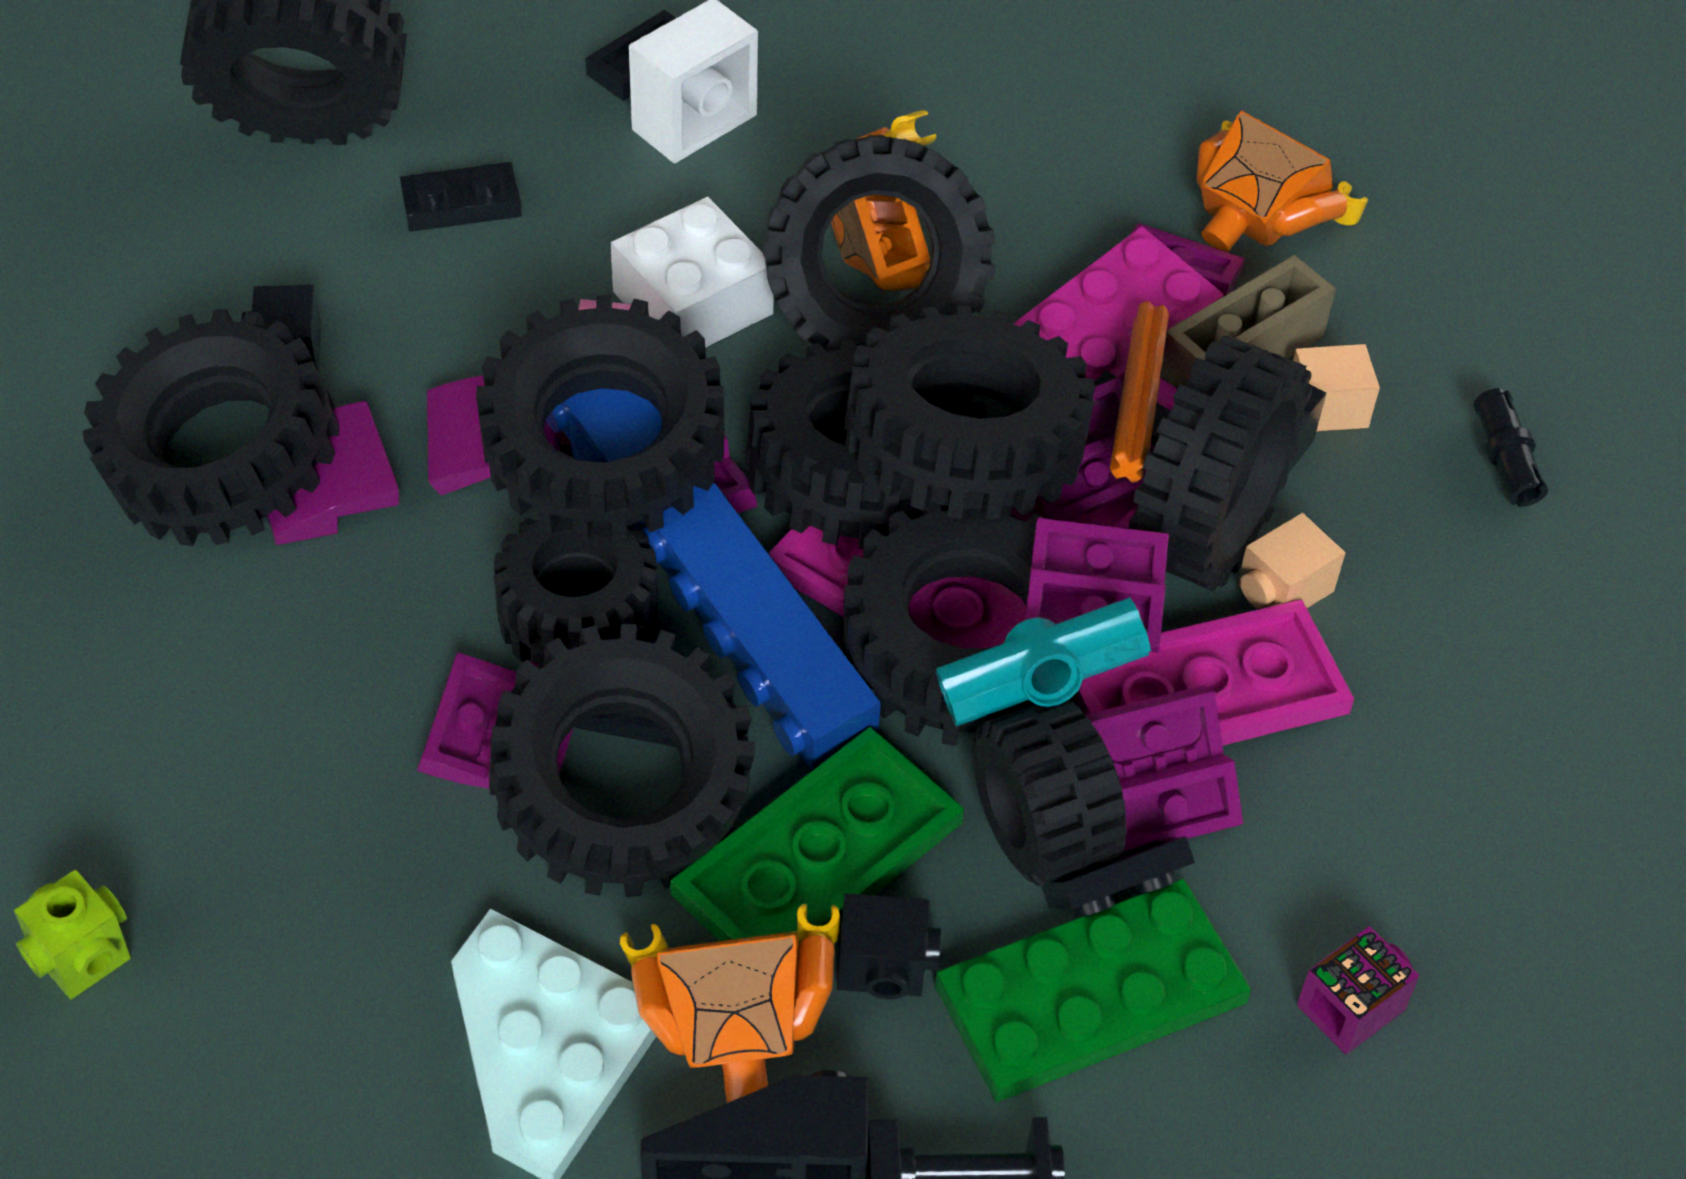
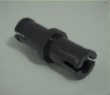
[1473,388,1548,507]

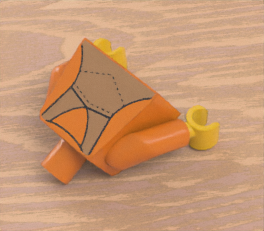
[831,110,937,291]
[1196,110,1368,253]
[620,904,840,1103]

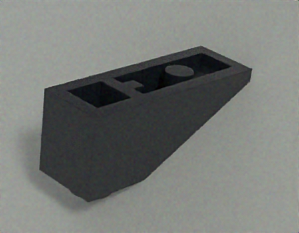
[641,1070,868,1179]

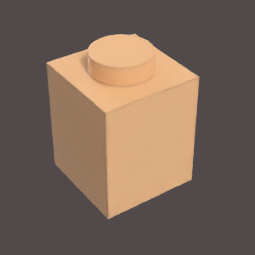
[1293,344,1380,432]
[1237,512,1346,609]

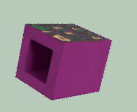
[1297,926,1420,1055]

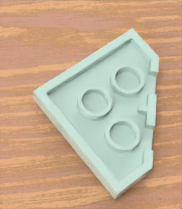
[451,909,656,1179]

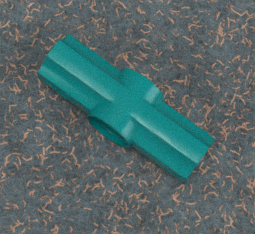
[936,597,1151,726]

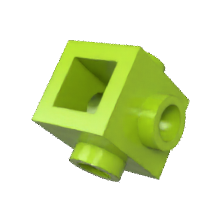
[14,869,131,1000]

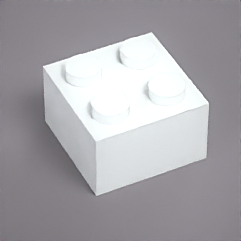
[629,0,758,164]
[611,197,774,348]

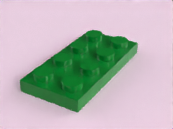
[670,727,964,945]
[934,878,1251,1103]

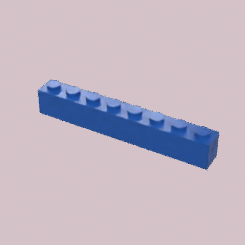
[546,388,881,771]

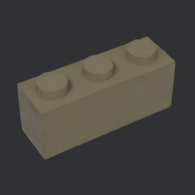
[1160,255,1336,389]

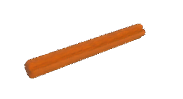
[1110,301,1169,483]

